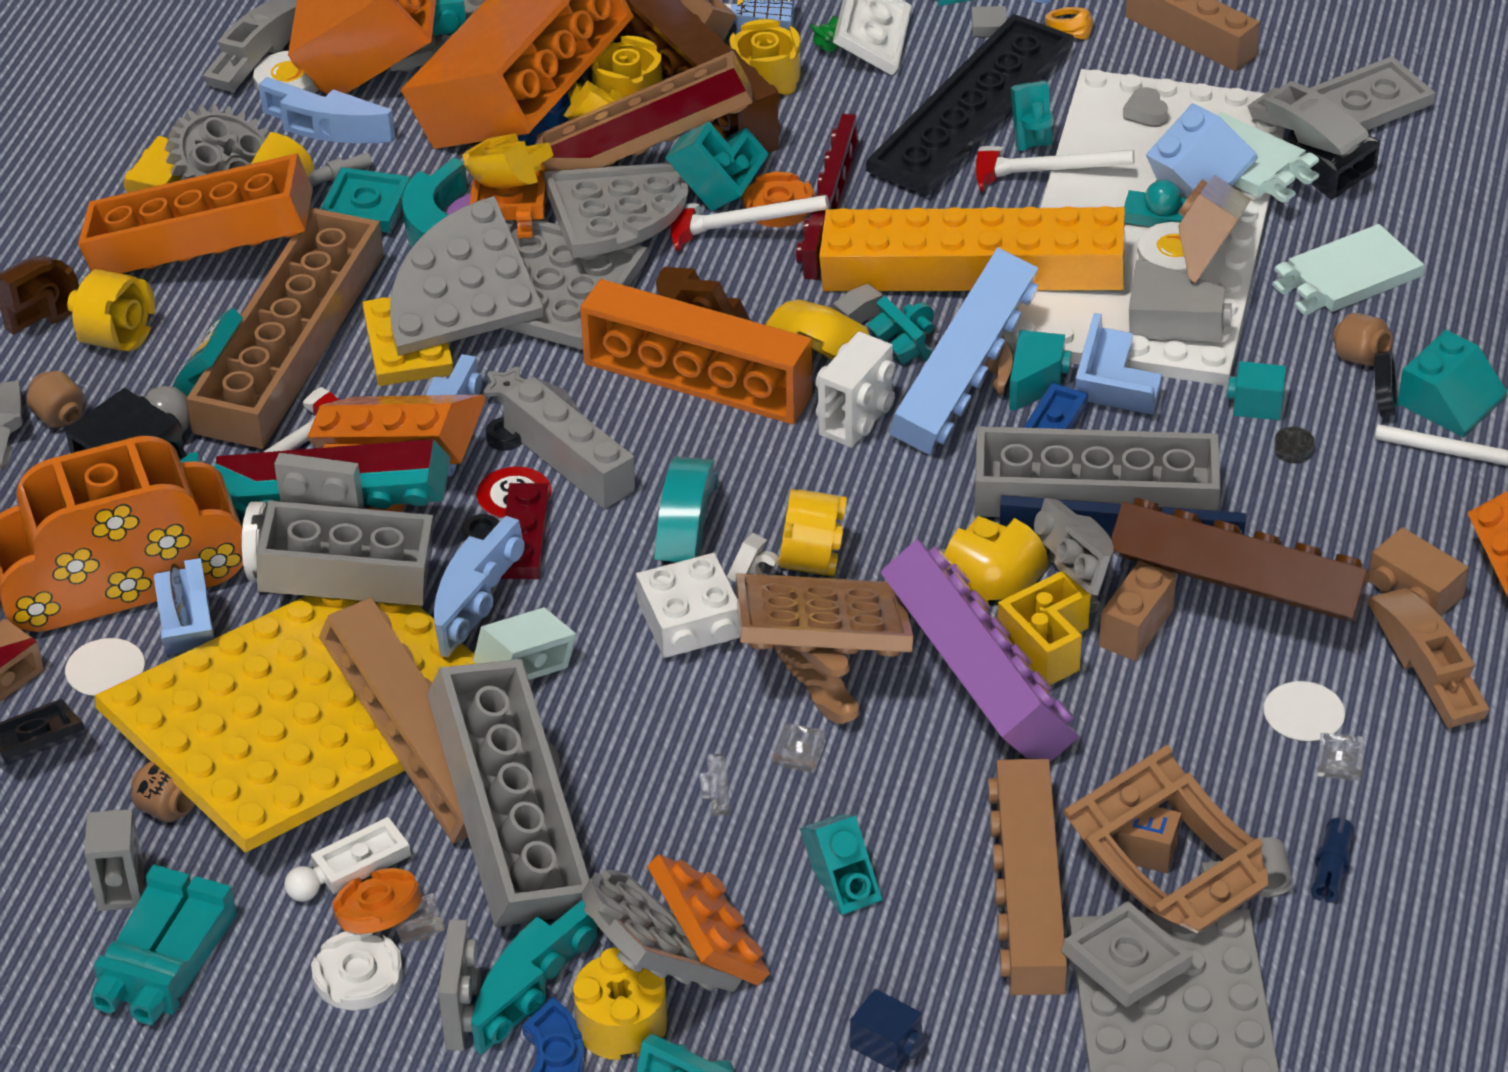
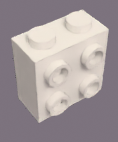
[816,331,895,448]
[636,553,740,658]

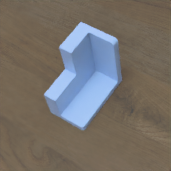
[1076,313,1162,415]
[154,558,215,655]

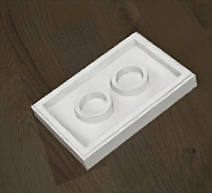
[833,0,912,76]

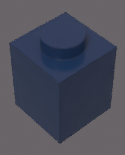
[850,988,925,1072]

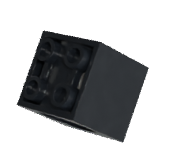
[65,388,187,460]

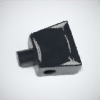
[1288,130,1380,200]

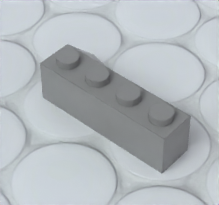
[503,377,635,509]

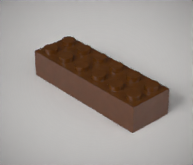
[1111,498,1370,624]

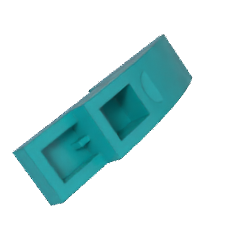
[471,900,597,1055]

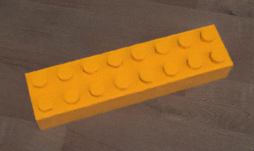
[819,206,1126,292]

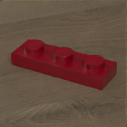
[500,483,550,580]

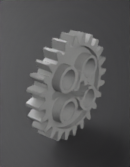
[165,104,269,180]

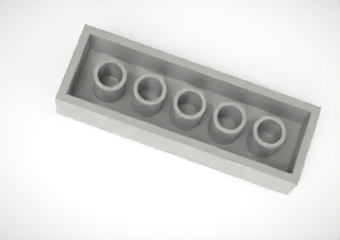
[974,426,1220,517]
[427,659,590,927]

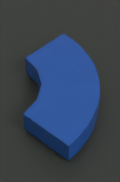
[522,997,585,1072]

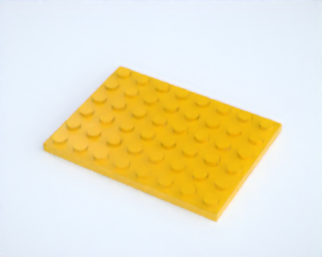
[95,596,476,853]

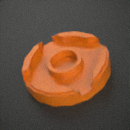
[742,171,815,228]
[332,868,422,934]

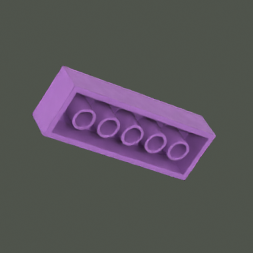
[880,539,1080,763]

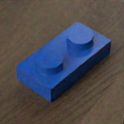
[1023,383,1088,429]

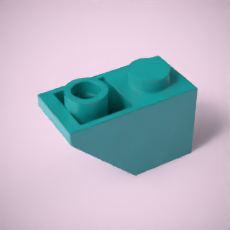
[799,814,882,915]

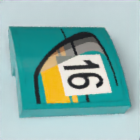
[172,307,243,396]

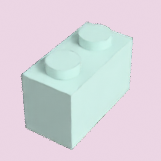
[473,607,576,680]

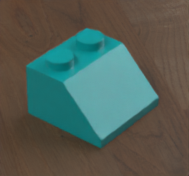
[1398,329,1507,438]

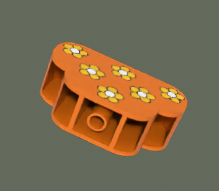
[0,436,243,632]

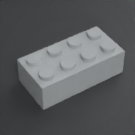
[257,501,433,606]

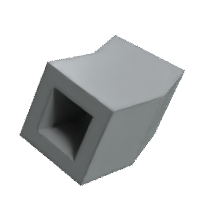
[833,284,883,324]

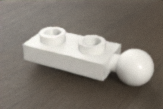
[284,817,411,902]

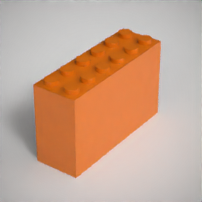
[288,0,436,95]
[400,0,634,149]

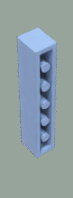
[888,247,1039,455]

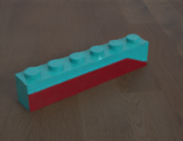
[215,439,450,519]

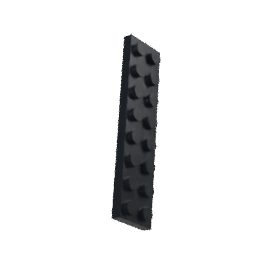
[866,14,1074,196]

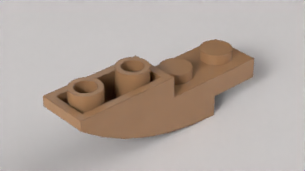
[1367,588,1490,729]

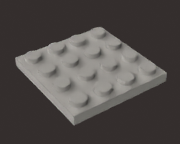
[503,219,648,350]

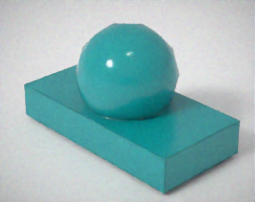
[1124,179,1187,227]

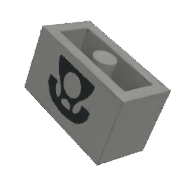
[84,809,145,911]

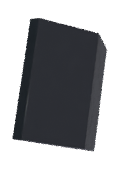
[0,699,85,768]

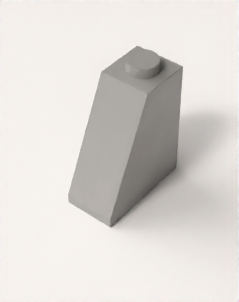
[1129,260,1232,342]

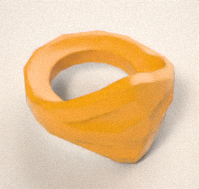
[1045,7,1093,40]

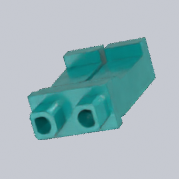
[91,864,237,1026]

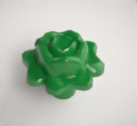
[810,15,844,53]

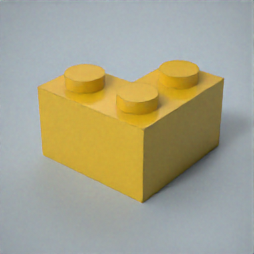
[997,570,1091,685]

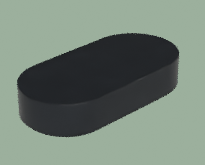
[1375,351,1398,417]

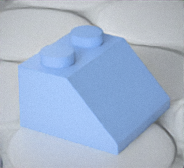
[1146,103,1258,197]

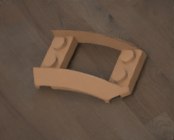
[1063,744,1269,934]

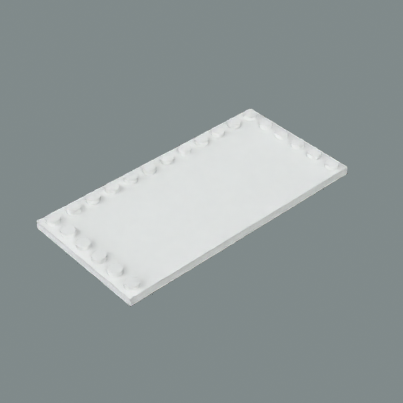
[1004,69,1286,386]

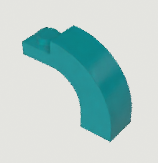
[402,157,468,248]
[654,456,719,562]

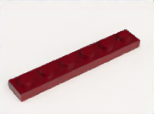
[796,114,859,280]

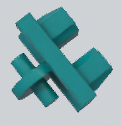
[1011,80,1054,151]
[867,296,934,366]

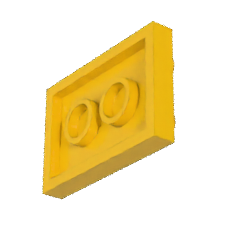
[362,297,453,386]

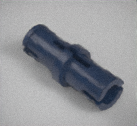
[1311,817,1355,903]

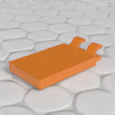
[469,164,547,238]

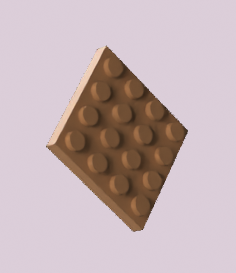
[735,573,913,657]

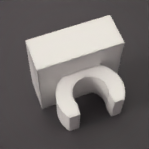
[727,533,779,582]

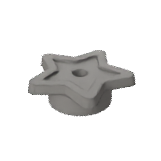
[483,367,526,404]

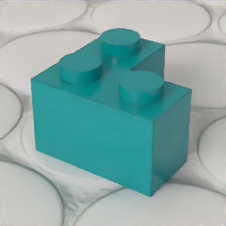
[665,121,769,212]

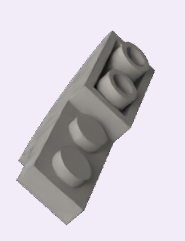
[202,0,297,92]
[1247,81,1369,156]
[1034,498,1114,596]

